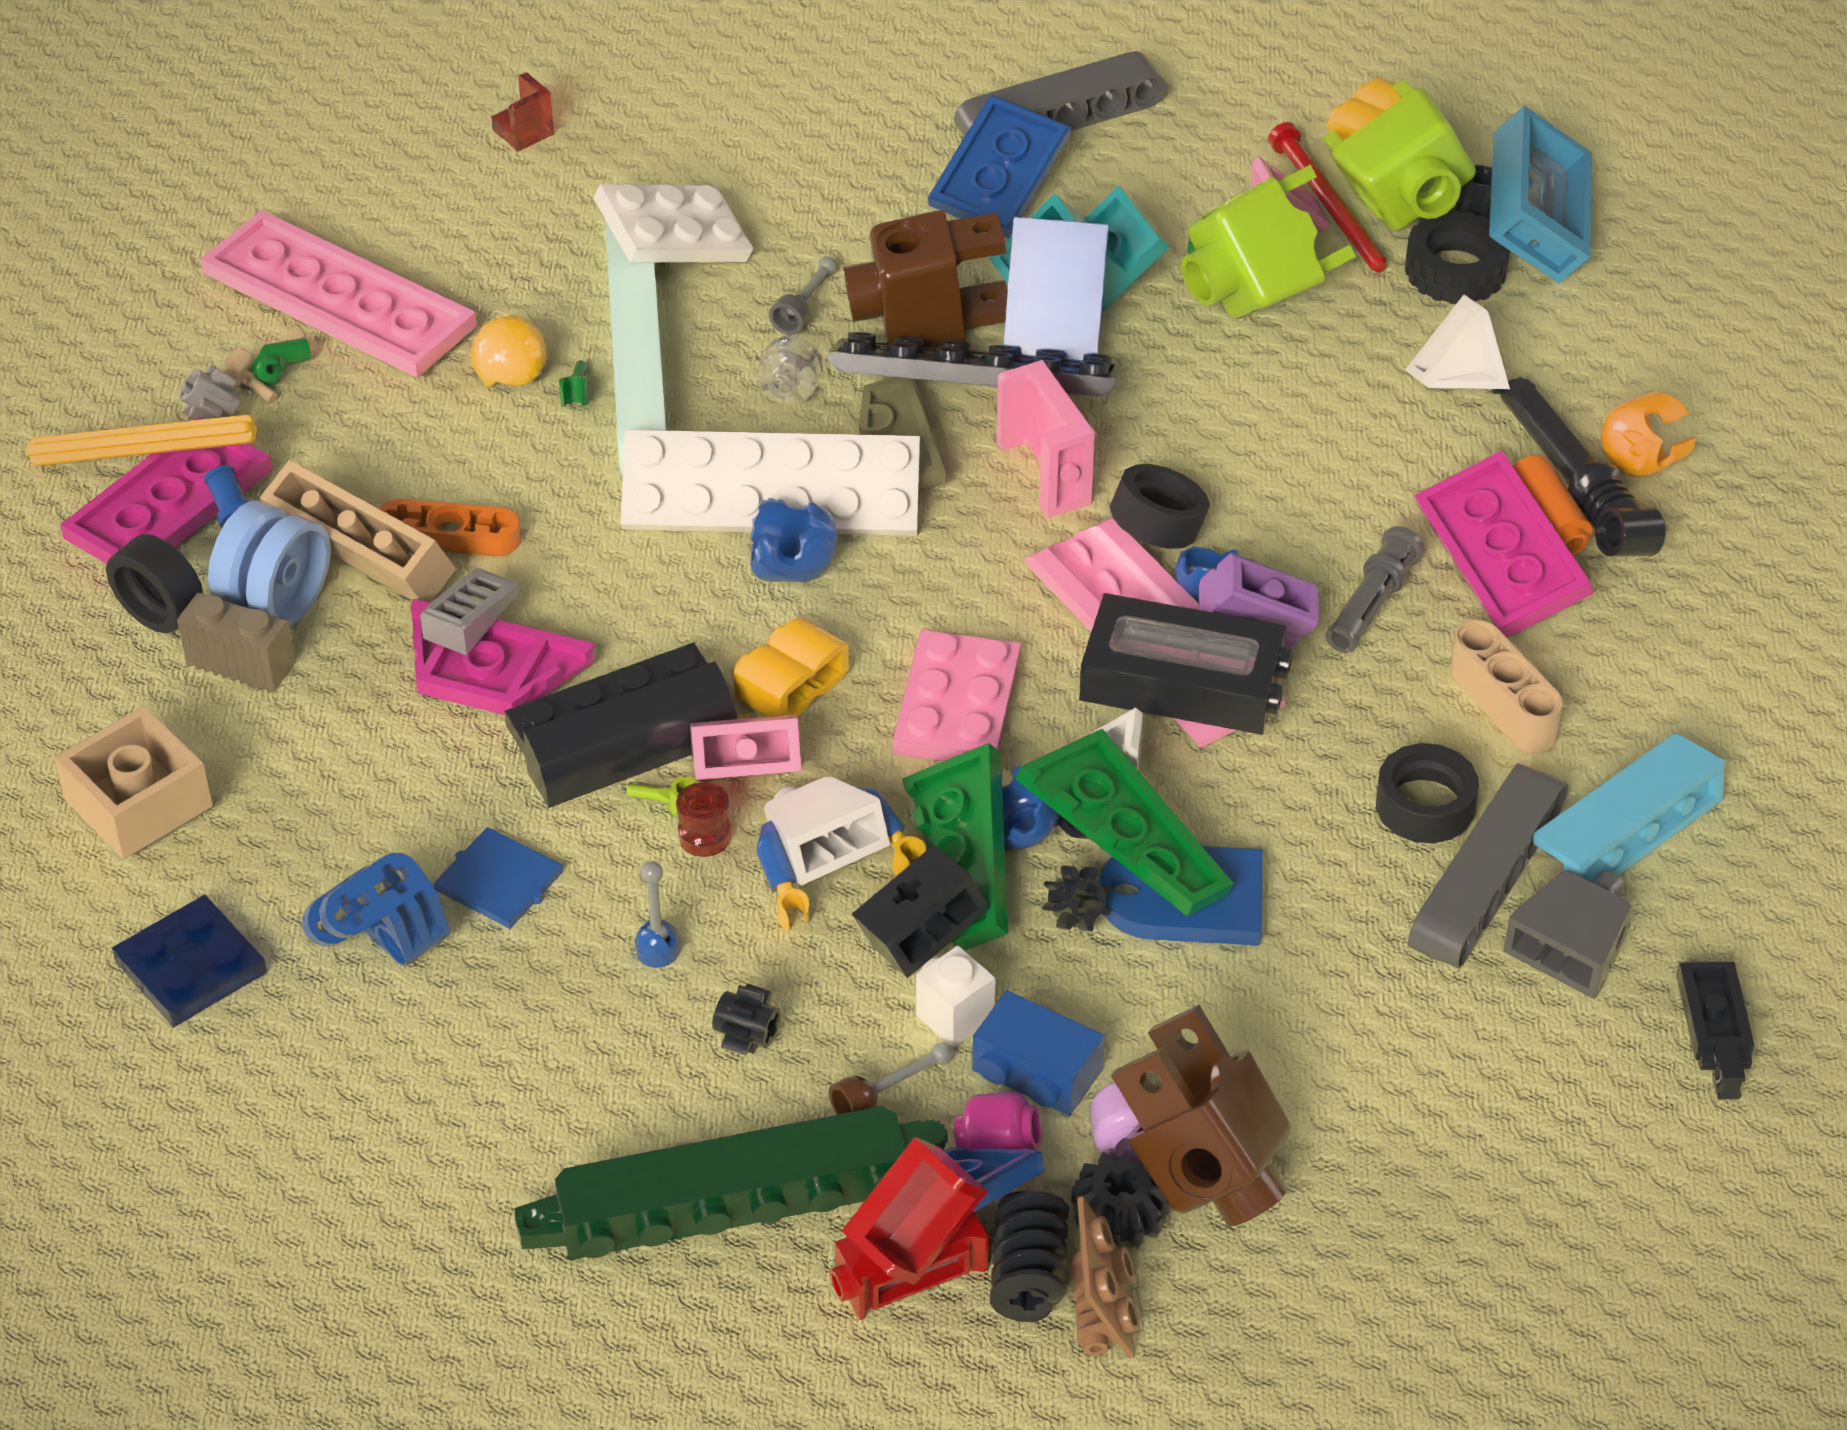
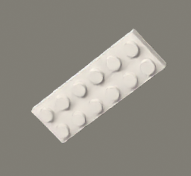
[621,430,920,536]

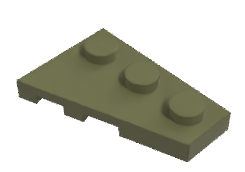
[859,377,947,490]

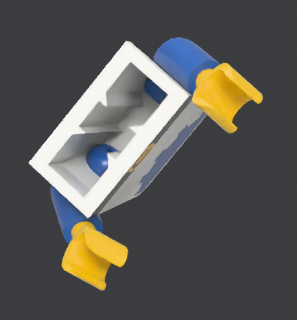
[757,777,926,930]

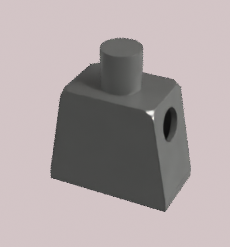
[1503,871,1632,1000]

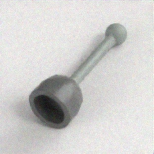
[769,256,837,335]

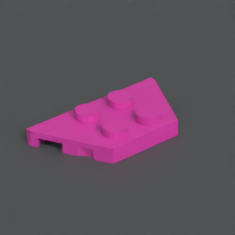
[411,599,596,715]

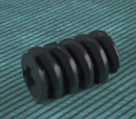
[990,1191,1069,1323]

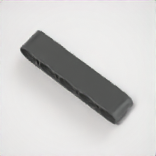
[954,51,1167,137]
[1408,763,1568,969]

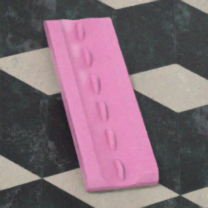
[1025,518,1285,748]

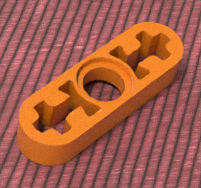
[380,499,521,556]

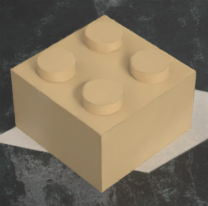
[54,705,213,859]

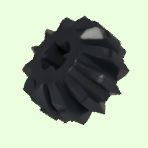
[1071,1149,1170,1249]

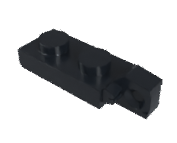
[1676,961,1755,1100]

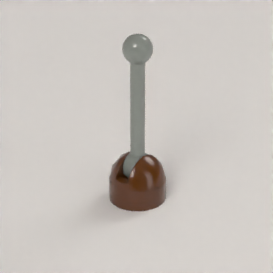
[829,1043,953,1115]

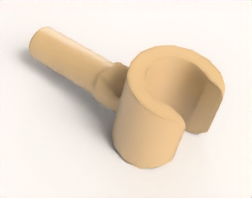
[225,348,278,403]

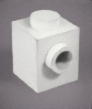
[916,946,995,1048]

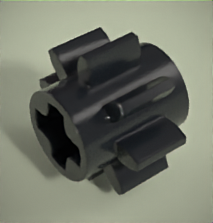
[1042,865,1112,931]
[712,983,781,1056]

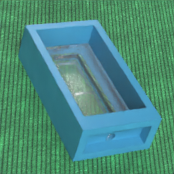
[1489,105,1592,284]

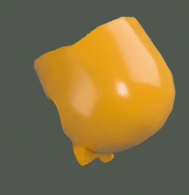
[1601,392,1696,477]

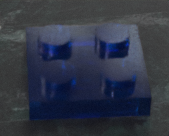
[112,894,267,1028]

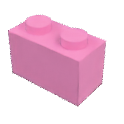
[690,715,802,780]

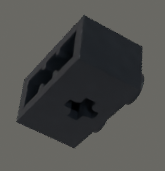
[852,844,990,979]

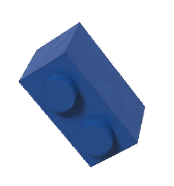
[972,990,1105,1116]

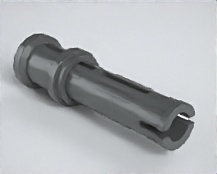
[1325,526,1425,653]

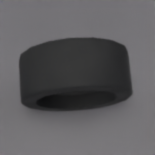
[1109,464,1210,549]
[106,534,204,633]
[1375,743,1479,844]

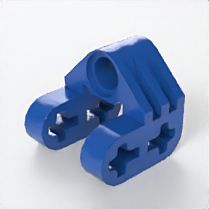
[302,853,450,966]

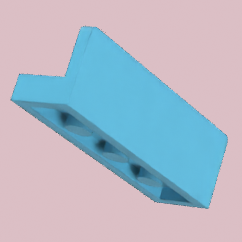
[1533,734,1725,882]

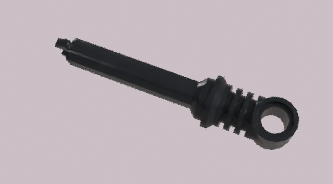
[1492,377,1666,556]

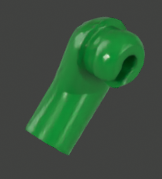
[251,337,311,386]

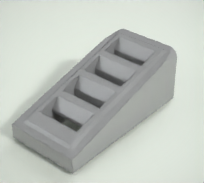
[420,567,521,655]

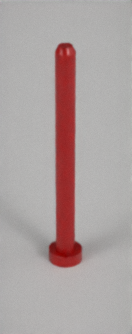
[1268,122,1386,272]

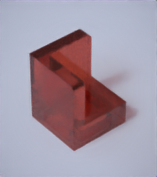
[491,72,554,152]

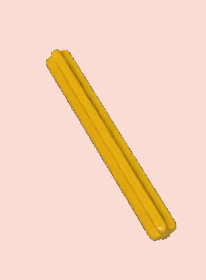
[27,415,258,466]

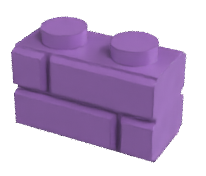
[1199,553,1319,648]

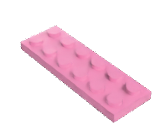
[200,210,477,378]

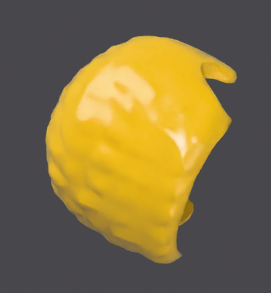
[470,315,547,387]

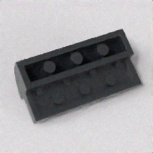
[504,642,737,808]

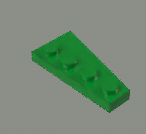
[1016,729,1234,916]
[902,743,1008,951]

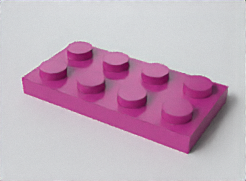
[60,416,272,564]
[1414,450,1594,638]

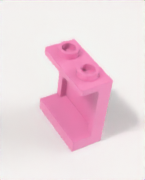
[997,360,1095,518]

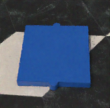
[434,827,563,929]

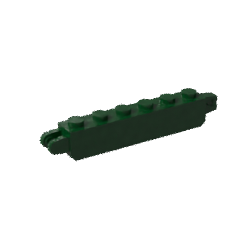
[515,1106,948,1260]

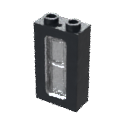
[1079,593,1293,735]

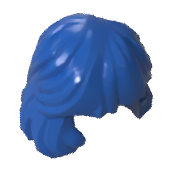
[750,498,838,582]

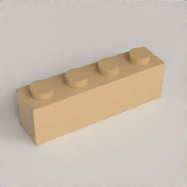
[260,460,456,603]

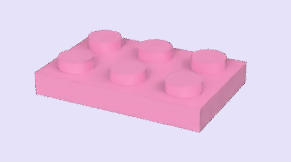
[893,630,1021,761]

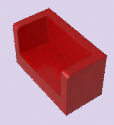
[842,1137,988,1285]

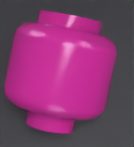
[954,1092,1042,1150]

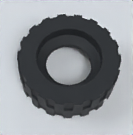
[1405,210,1510,304]

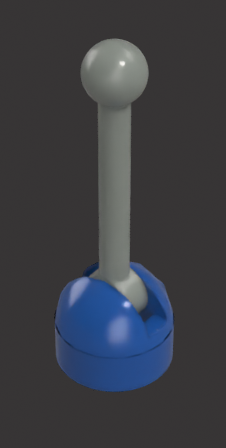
[635,861,680,968]

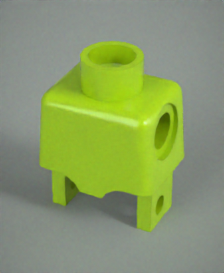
[1322,79,1476,231]
[1181,164,1356,318]

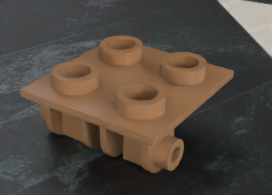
[1071,1196,1139,1358]

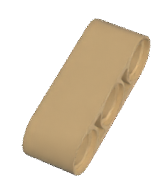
[1450,619,1563,753]

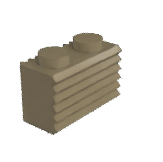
[177,593,297,693]

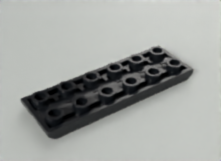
[828,332,1122,396]

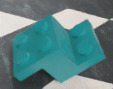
[989,185,1170,312]

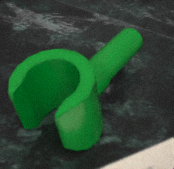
[559,360,589,407]

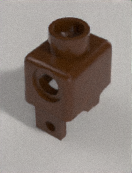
[843,209,1008,346]
[1111,1004,1291,1227]

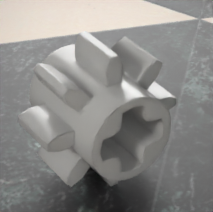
[179,365,240,420]

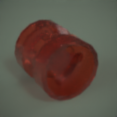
[676,782,731,857]

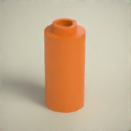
[1513,455,1593,556]

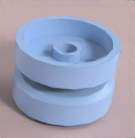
[208,500,331,627]

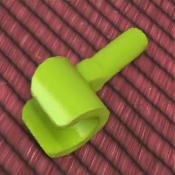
[626,776,701,818]

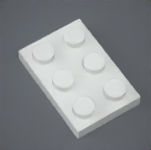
[594,184,753,263]

